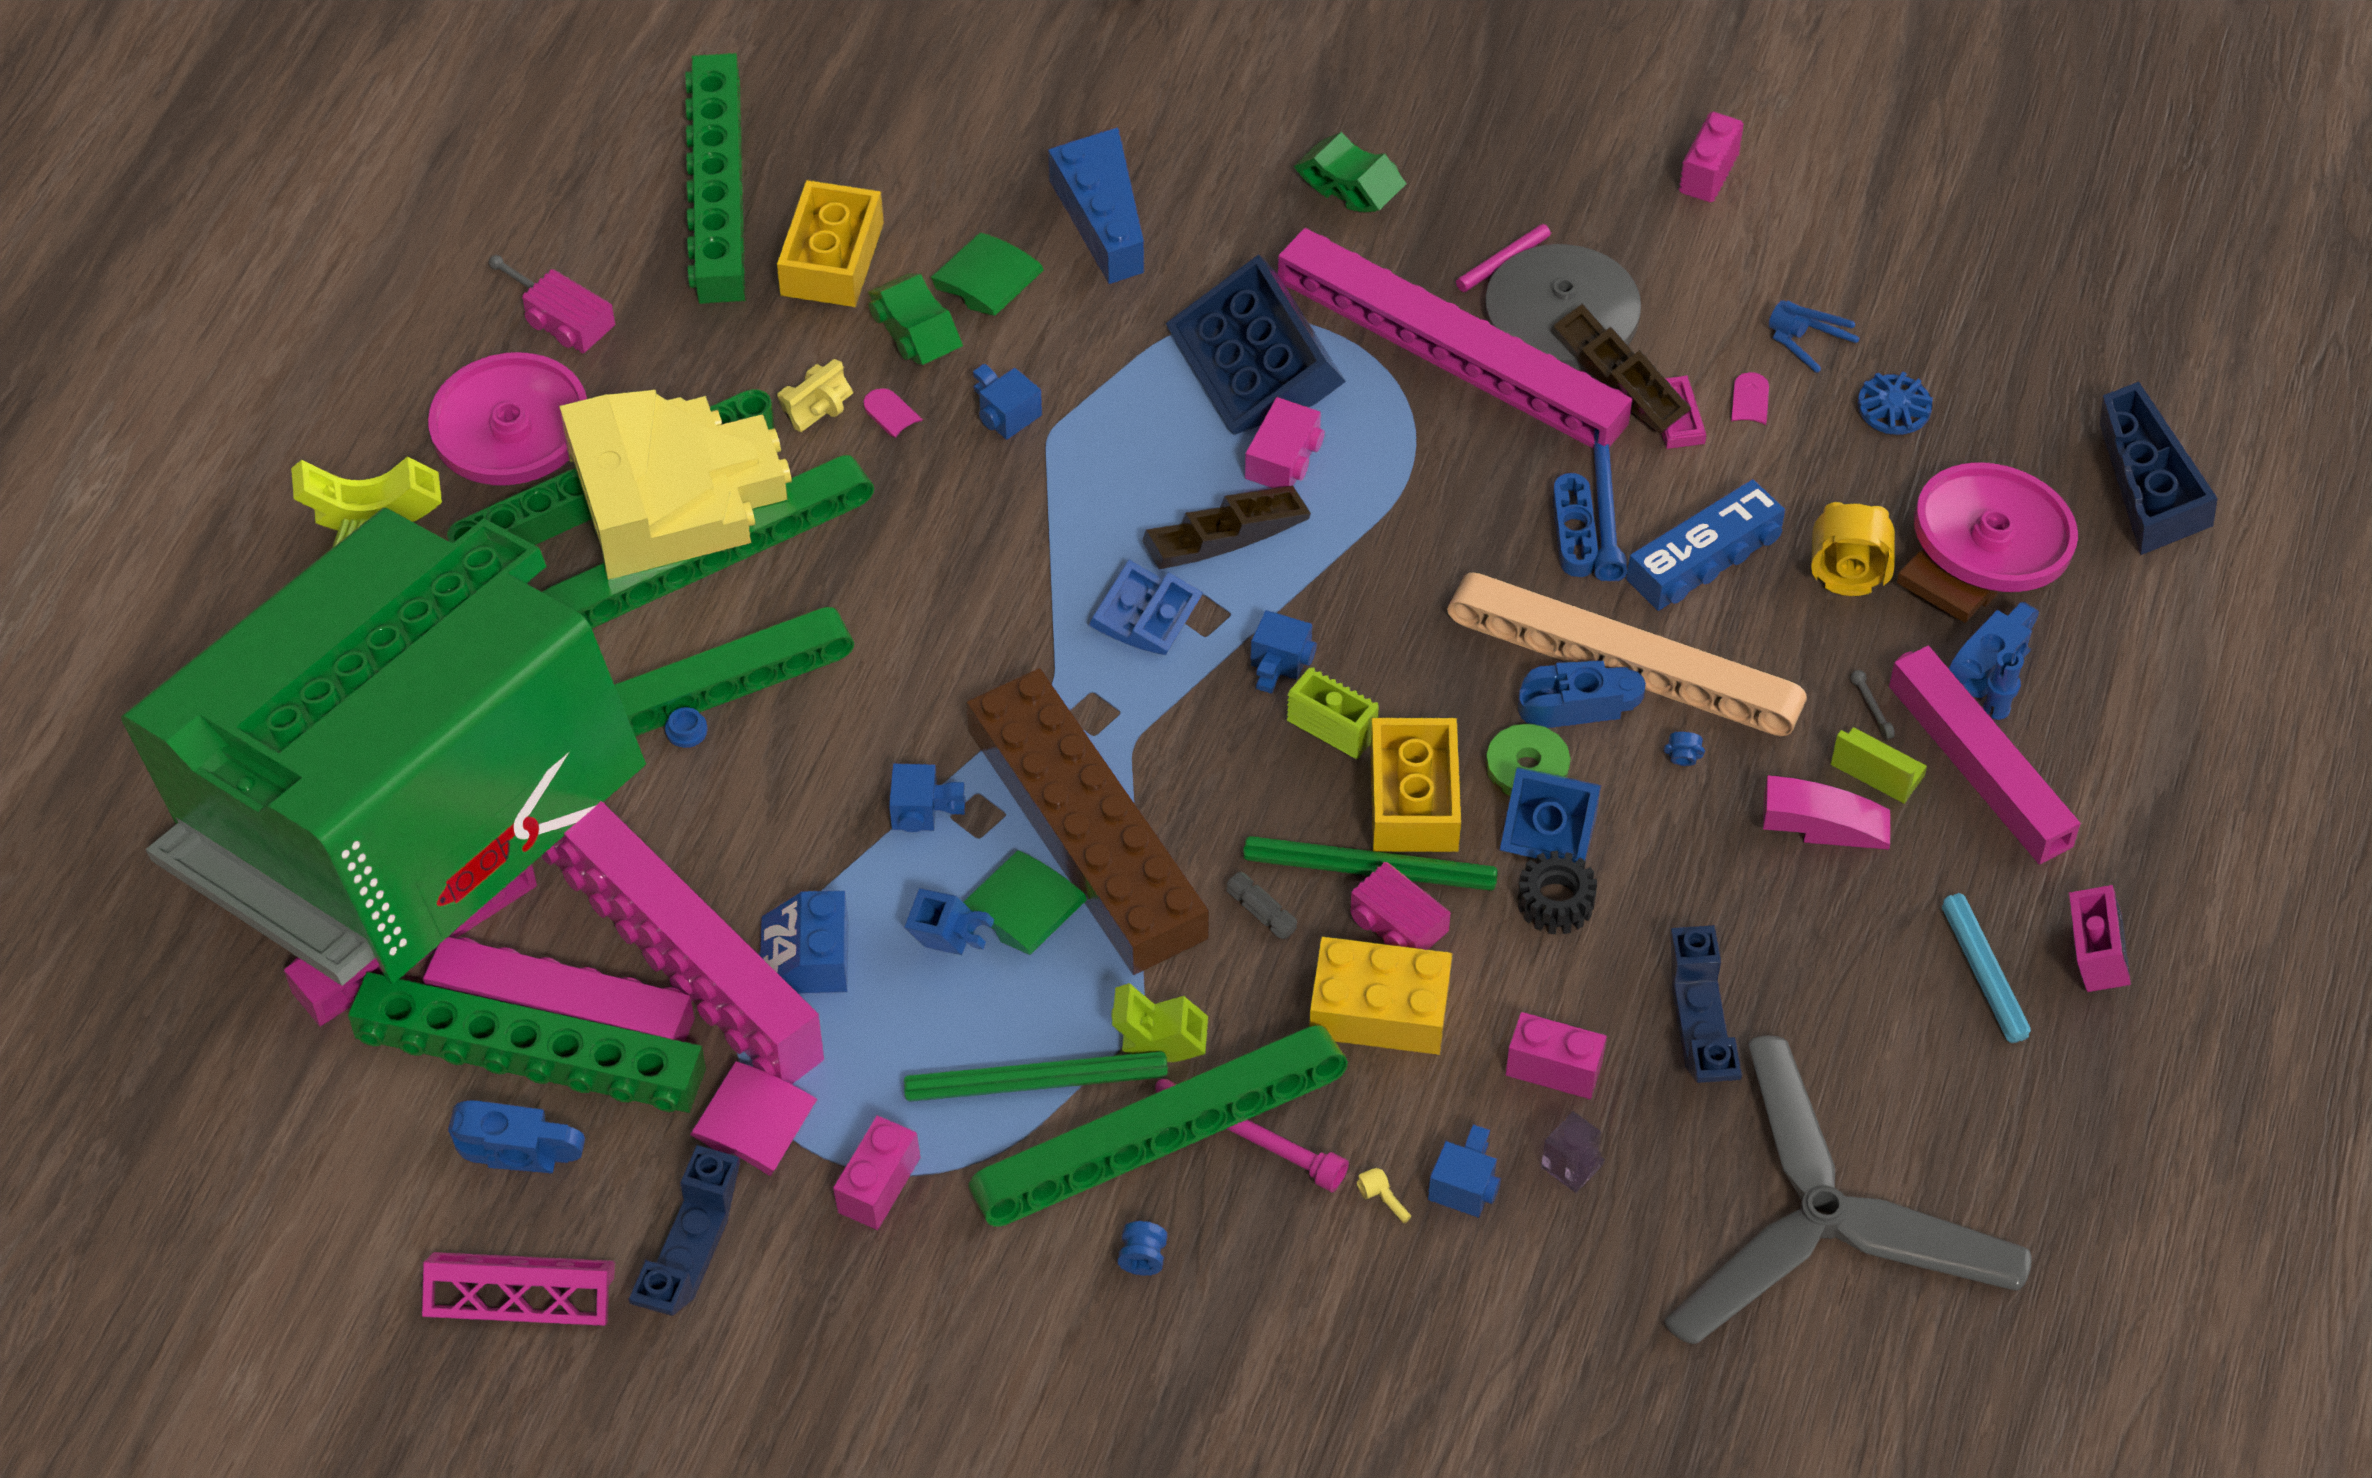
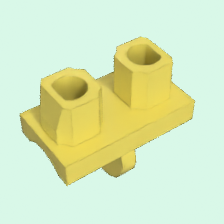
[777,359,853,432]

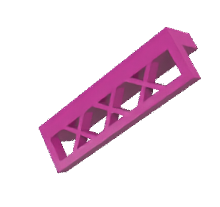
[422,1252,615,1326]

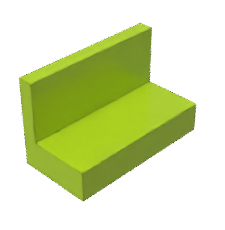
[1831,727,1927,804]

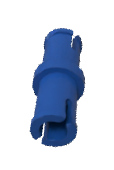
[1983,648,2024,720]

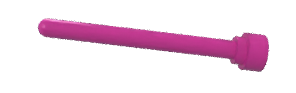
[1155,1079,1349,1193]

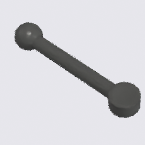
[489,255,535,288]
[1850,670,1895,740]

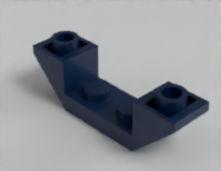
[1670,925,1742,1083]
[628,1145,740,1316]

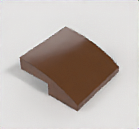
[1897,549,2000,623]

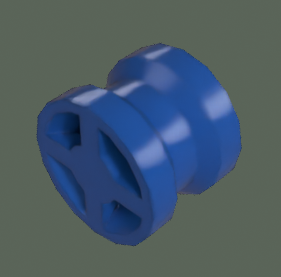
[1118,1221,1167,1276]

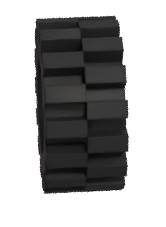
[1517,851,1597,934]

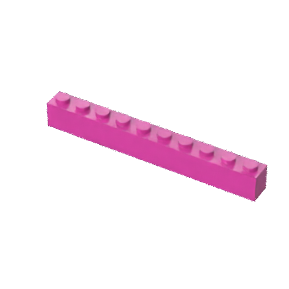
[1278,228,1632,448]

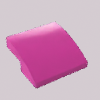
[690,1061,817,1176]

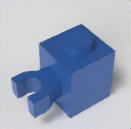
[973,364,1042,440]
[1251,610,1317,694]
[889,764,966,832]
[904,888,994,955]
[1428,1124,1501,1218]

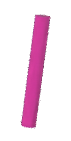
[1456,224,1551,292]

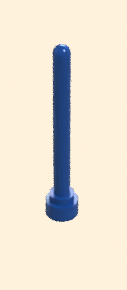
[1593,428,1628,581]

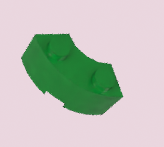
[1294,132,1407,212]
[868,273,963,365]

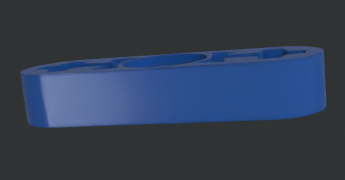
[1553,473,1598,577]

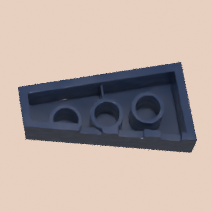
[2100,381,2218,555]

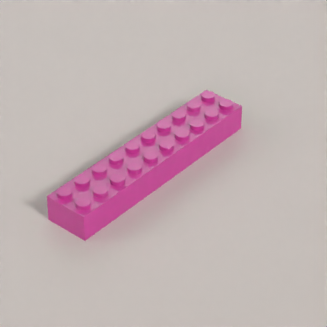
[541,801,824,1084]

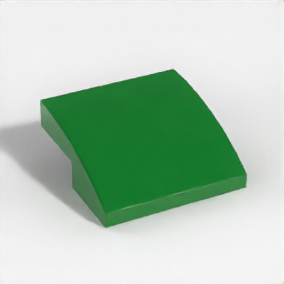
[931,232,1044,316]
[963,850,1087,955]

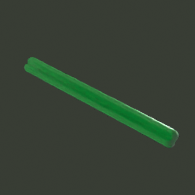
[1243,836,1498,891]
[904,1051,1168,1102]

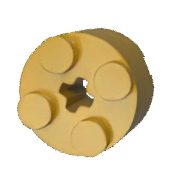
[1811,502,1895,596]

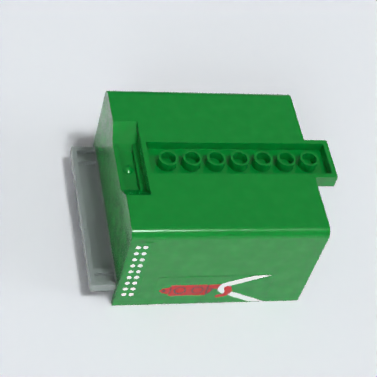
[121,507,647,986]

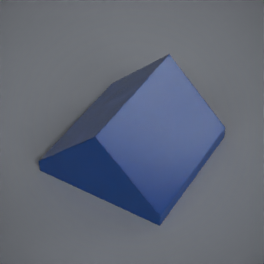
[1500,767,1601,863]

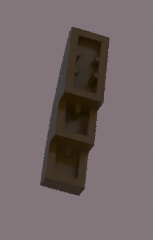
[1551,303,1692,434]
[1142,485,1311,570]

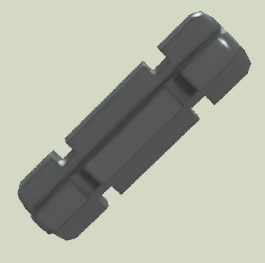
[1227,872,1297,939]

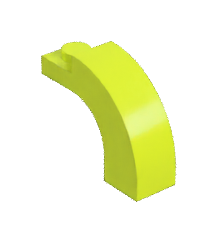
[291,457,442,530]

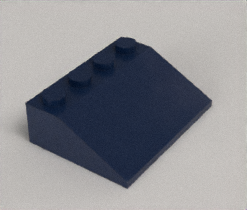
[1165,254,1346,435]

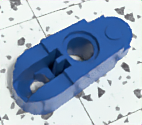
[1949,602,2039,698]
[1518,661,1646,728]
[448,1101,585,1173]

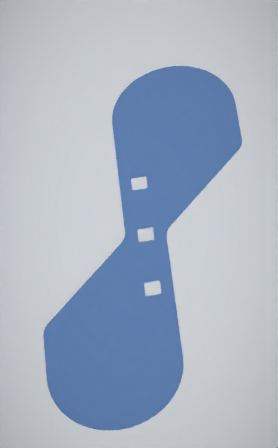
[737,324,1416,1176]

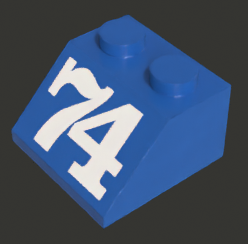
[760,890,849,993]

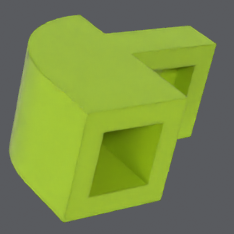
[1111,983,1208,1062]

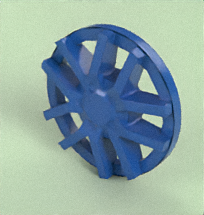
[1857,372,1933,435]

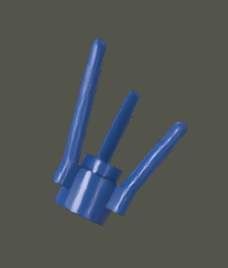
[1769,300,1859,372]

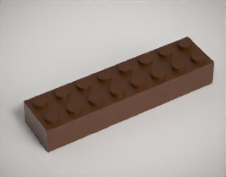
[966,668,1209,976]

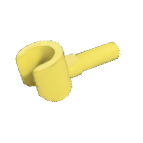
[1357,1168,1412,1223]

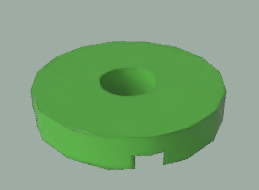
[1486,724,1571,797]

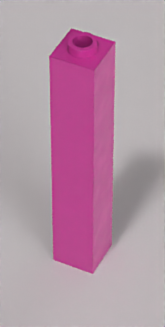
[1889,645,2081,865]

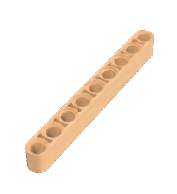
[1447,572,1807,736]

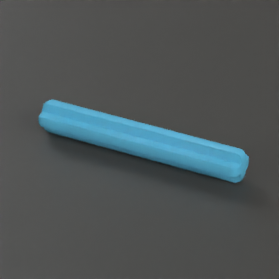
[1942,893,2031,1043]

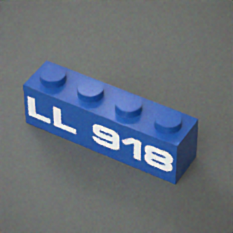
[1626,479,1785,611]

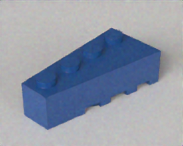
[1048,127,1144,284]

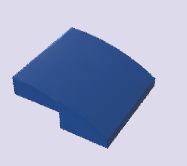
[1089,559,1203,655]

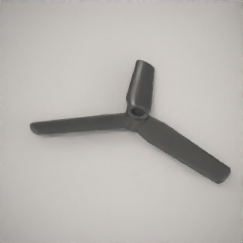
[1664,1035,2032,1344]

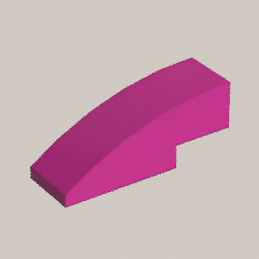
[1763,775,1890,849]

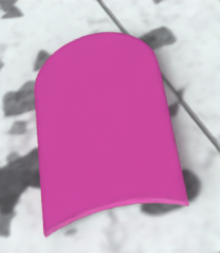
[1731,372,1769,425]
[864,389,923,438]

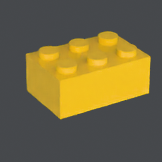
[777,180,884,307]
[1370,718,1461,852]
[1310,937,1452,1055]

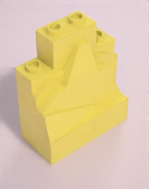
[559,390,792,580]

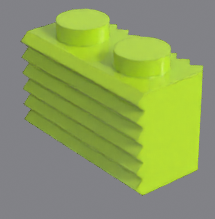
[1287,667,1379,759]

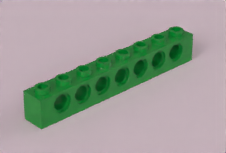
[685,53,745,304]
[348,972,706,1113]

